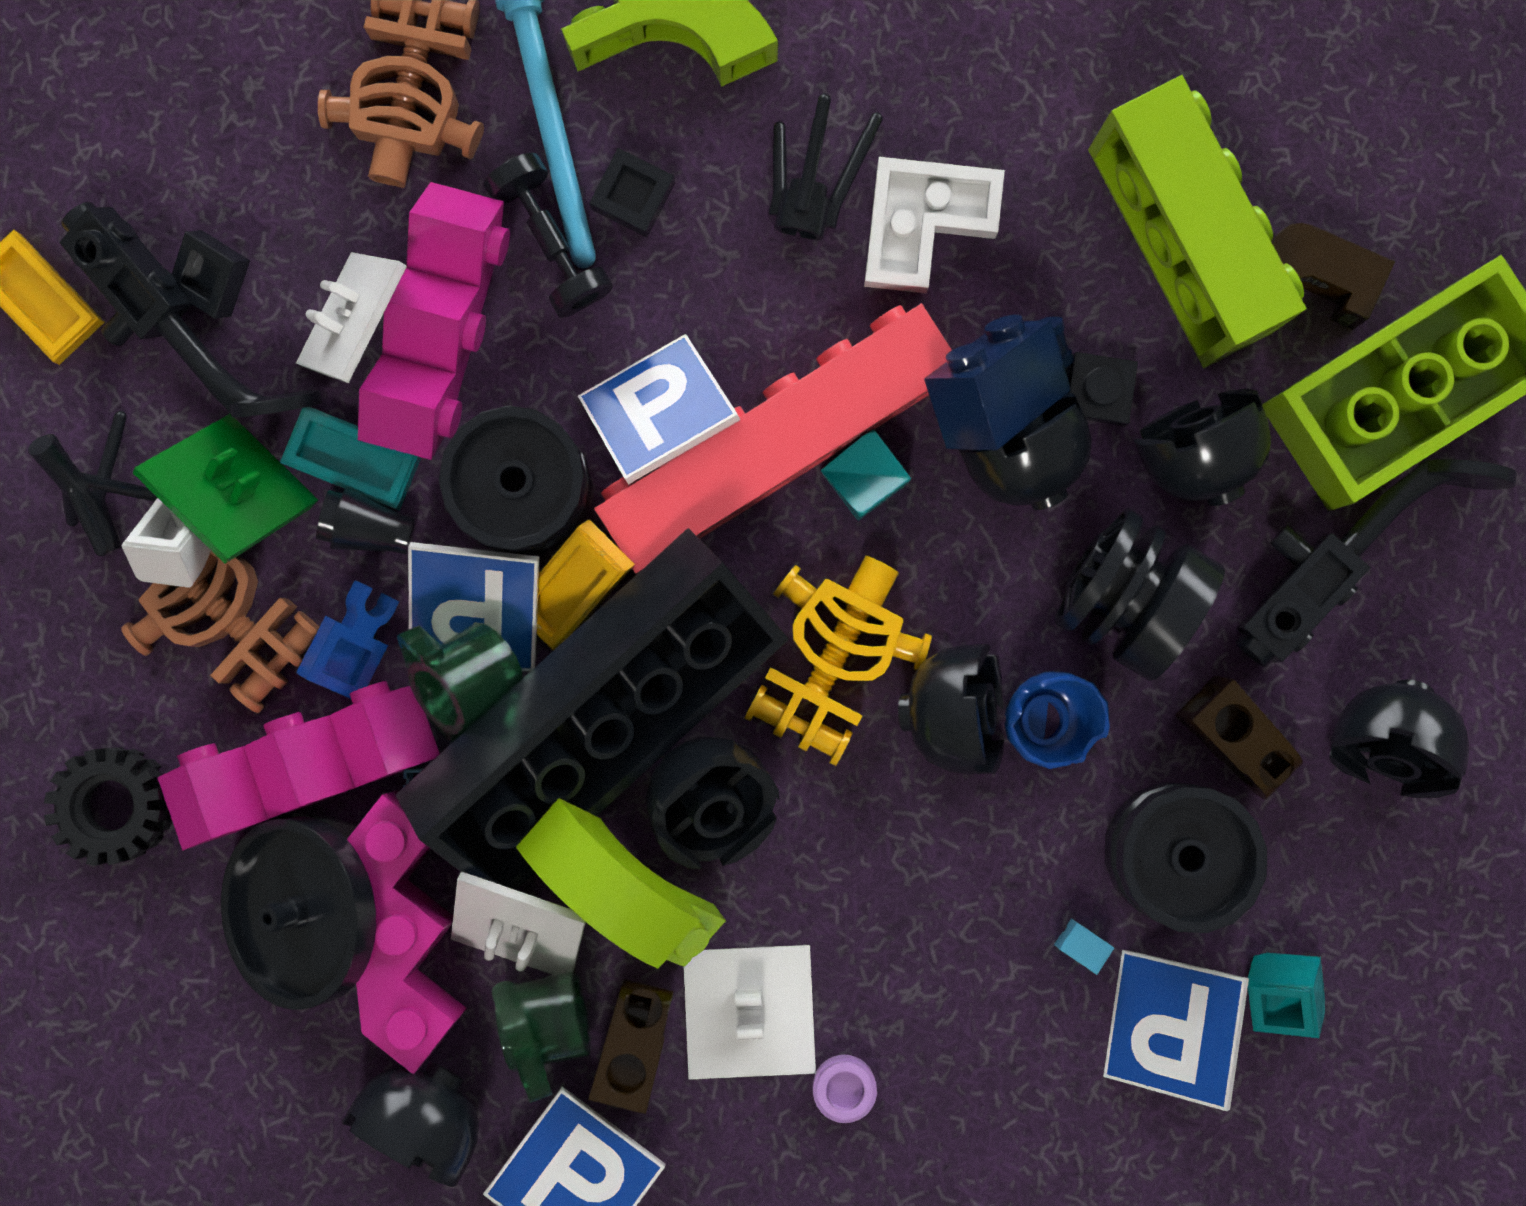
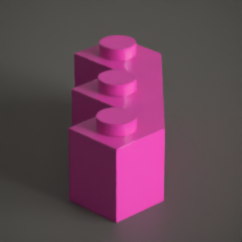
[358,182,510,460]
[157,681,440,851]
[347,790,467,1074]

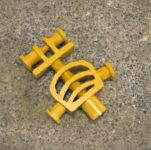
[744,555,932,766]

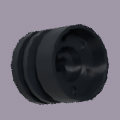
[1055,508,1225,681]

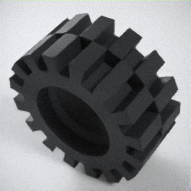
[44,747,172,866]

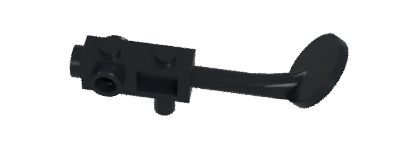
[59,202,322,417]
[1235,459,1517,667]

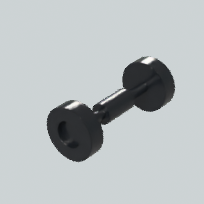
[483,153,613,318]

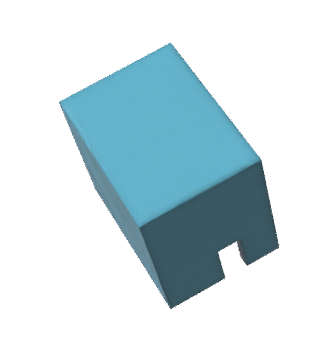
[1054,918,1114,975]

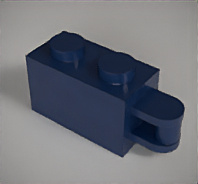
[924,315,1074,450]

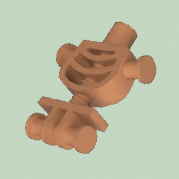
[318,0,484,188]
[121,551,320,713]

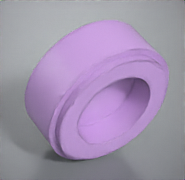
[812,1055,877,1123]

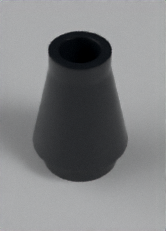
[316,488,415,555]

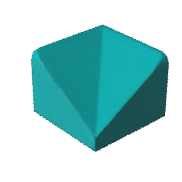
[821,429,912,521]
[1248,952,1325,1038]

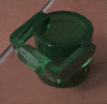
[397,622,523,742]
[491,971,591,1104]

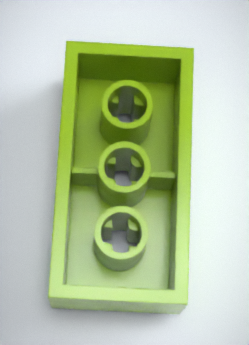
[1088,75,1307,368]
[1263,255,1526,511]

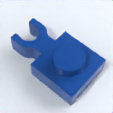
[296,580,400,699]

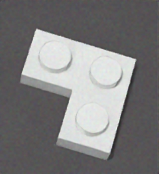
[864,157,1005,293]

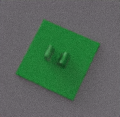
[133,414,318,564]

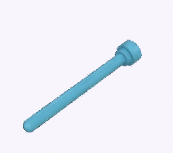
[495,0,596,268]

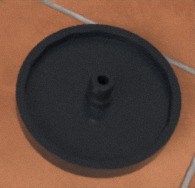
[221,816,376,1010]

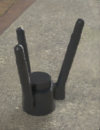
[768,93,883,240]

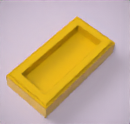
[0,230,105,365]
[536,519,635,651]

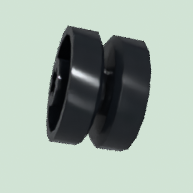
[439,405,593,555]
[1104,782,1267,933]

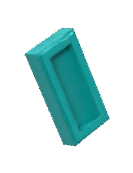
[280,407,422,511]

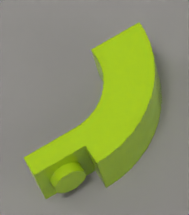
[561,0,778,87]
[516,798,726,969]

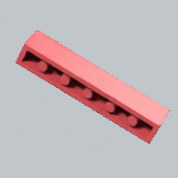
[594,303,952,575]

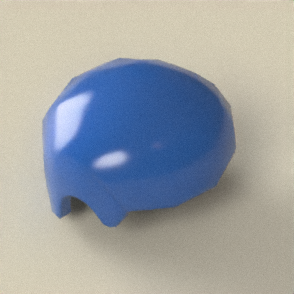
[1004,671,1110,769]

